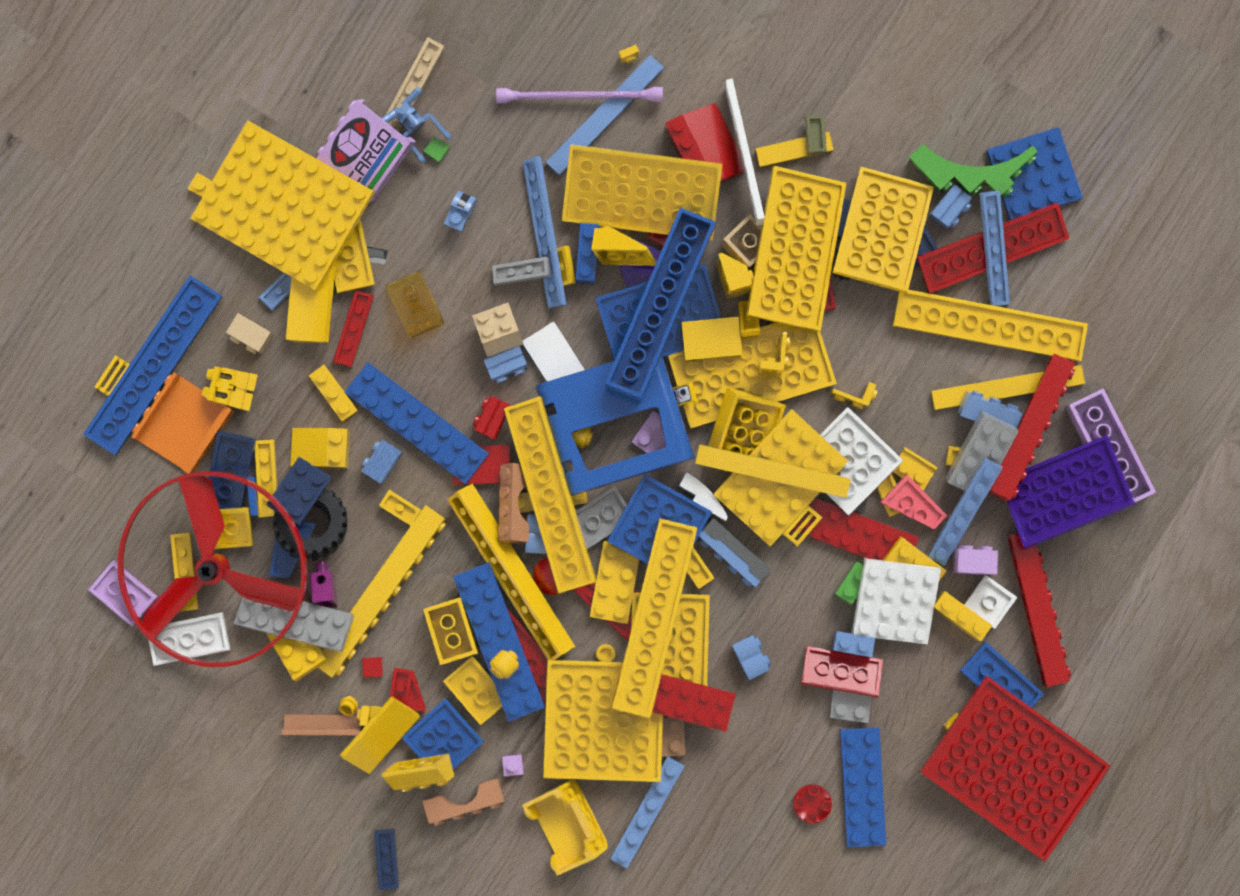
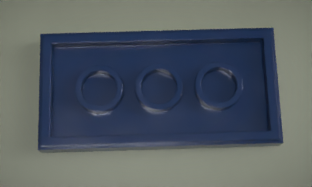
[208,430,257,509]

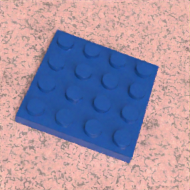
[986,127,1083,220]
[607,474,712,564]

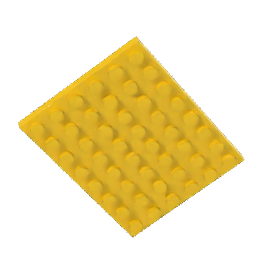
[190,120,375,292]

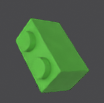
[834,561,863,605]

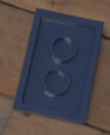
[266,457,332,527]

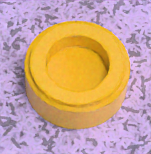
[596,644,615,662]

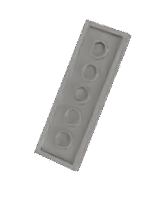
[234,598,354,653]

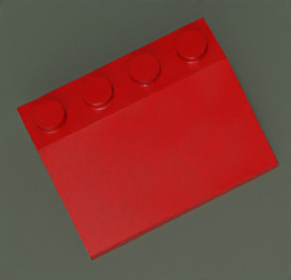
[665,103,744,184]

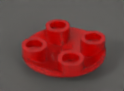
[533,558,560,595]
[793,784,832,824]

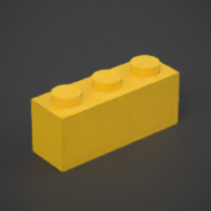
[933,591,992,641]

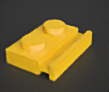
[892,447,938,491]

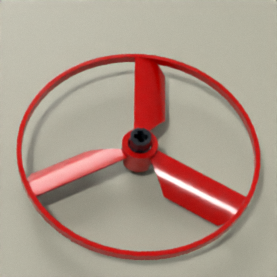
[117,471,307,667]

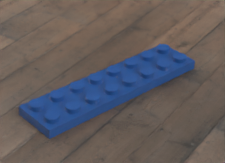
[345,362,489,484]
[453,562,545,722]

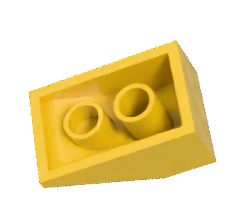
[591,226,657,266]
[290,428,350,469]

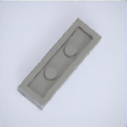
[492,257,550,286]

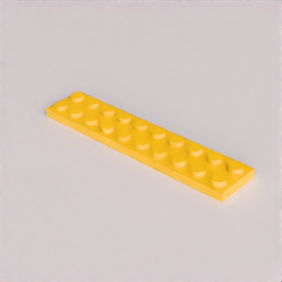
[893,290,1088,362]
[504,396,597,593]
[612,519,697,718]

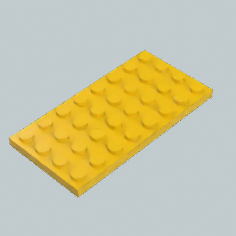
[562,144,723,241]
[746,166,846,332]
[668,323,837,429]

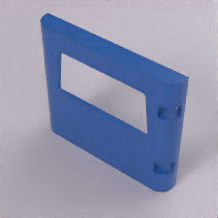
[536,354,695,496]

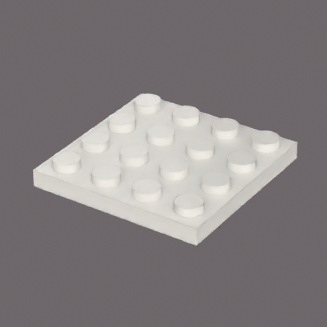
[820,407,903,515]
[851,558,941,644]

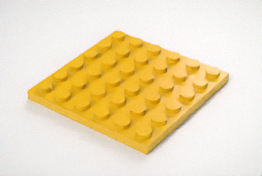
[544,660,665,782]

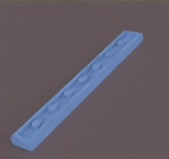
[546,55,664,176]
[523,156,567,309]

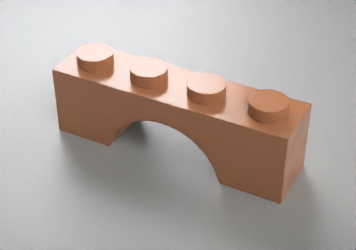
[498,463,529,544]
[422,778,505,826]

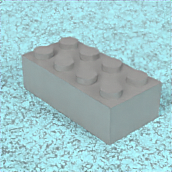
[945,410,1019,491]

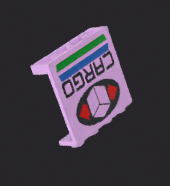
[316,99,416,203]

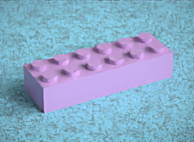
[1064,388,1156,502]

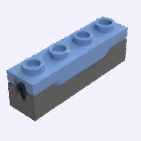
[698,518,771,588]

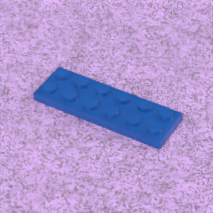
[840,727,886,847]

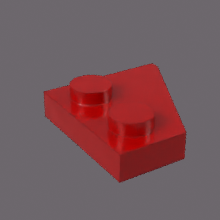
[389,668,426,712]

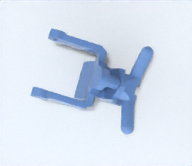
[382,87,453,164]

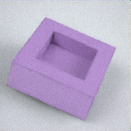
[502,754,524,776]

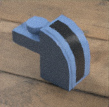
[444,191,478,232]

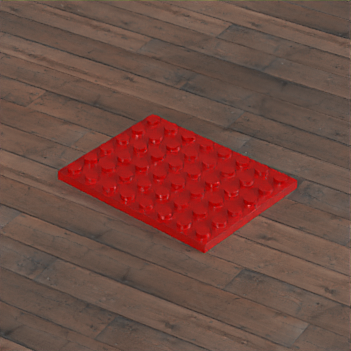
[919,676,1111,861]

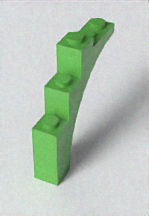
[909,144,1038,198]

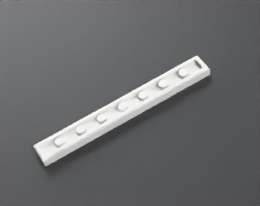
[725,79,765,226]

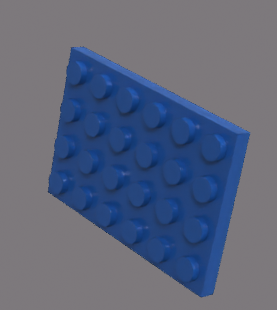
[595,264,721,361]

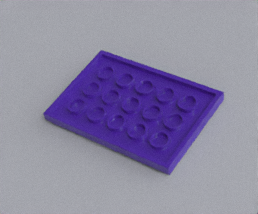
[1007,435,1136,549]

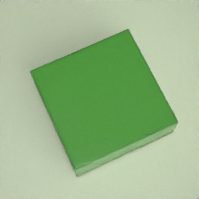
[424,136,450,163]

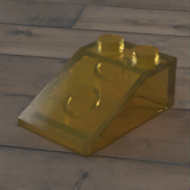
[385,270,444,339]

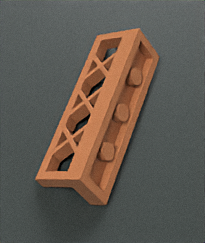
[282,714,363,735]

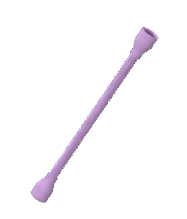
[496,87,663,103]

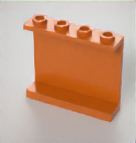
[131,373,235,474]

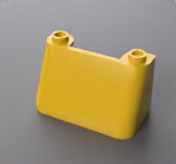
[522,779,608,876]

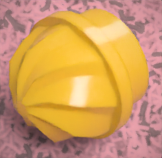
[339,696,358,716]

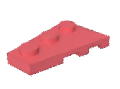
[880,475,947,529]

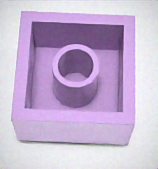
[952,545,998,575]

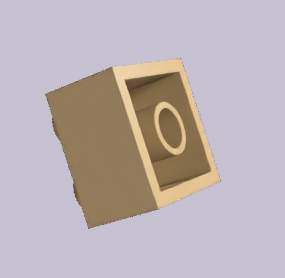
[719,214,762,268]
[472,303,523,357]

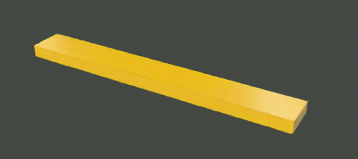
[931,365,1085,410]
[695,444,851,498]

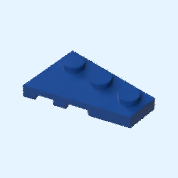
[269,522,316,578]

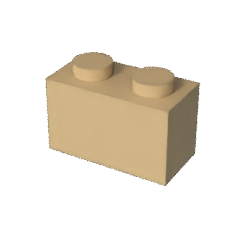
[226,313,273,354]

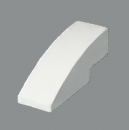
[679,473,728,521]

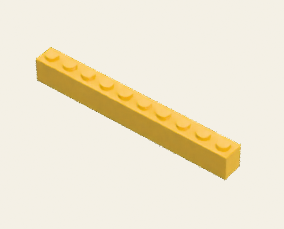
[447,484,575,660]
[318,505,446,678]

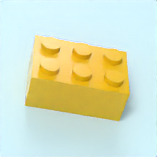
[423,597,479,665]

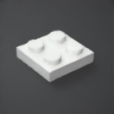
[964,575,1017,629]

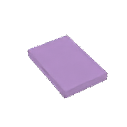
[88,560,158,627]

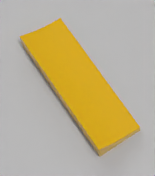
[286,261,336,343]

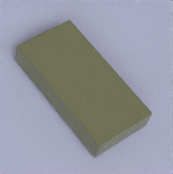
[805,115,827,155]

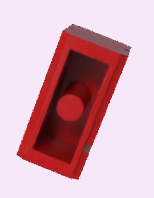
[472,395,511,441]

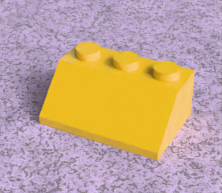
[716,253,754,300]
[382,754,454,792]

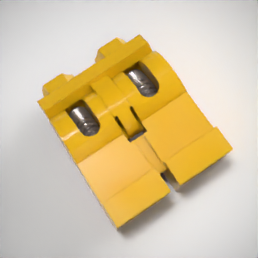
[202,366,258,411]

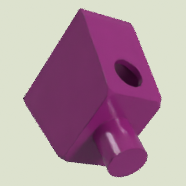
[311,561,338,608]

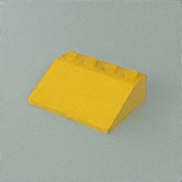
[708,388,786,455]

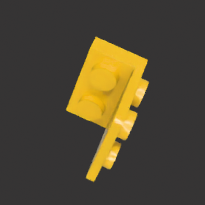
[758,332,790,375]

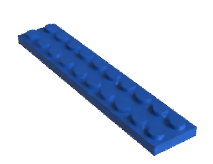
[83,275,223,456]

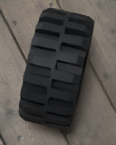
[273,488,348,561]

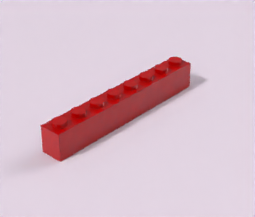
[988,353,1076,502]
[1007,533,1071,687]

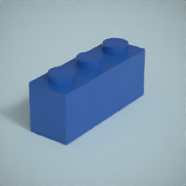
[576,223,600,285]

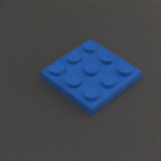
[402,698,484,769]

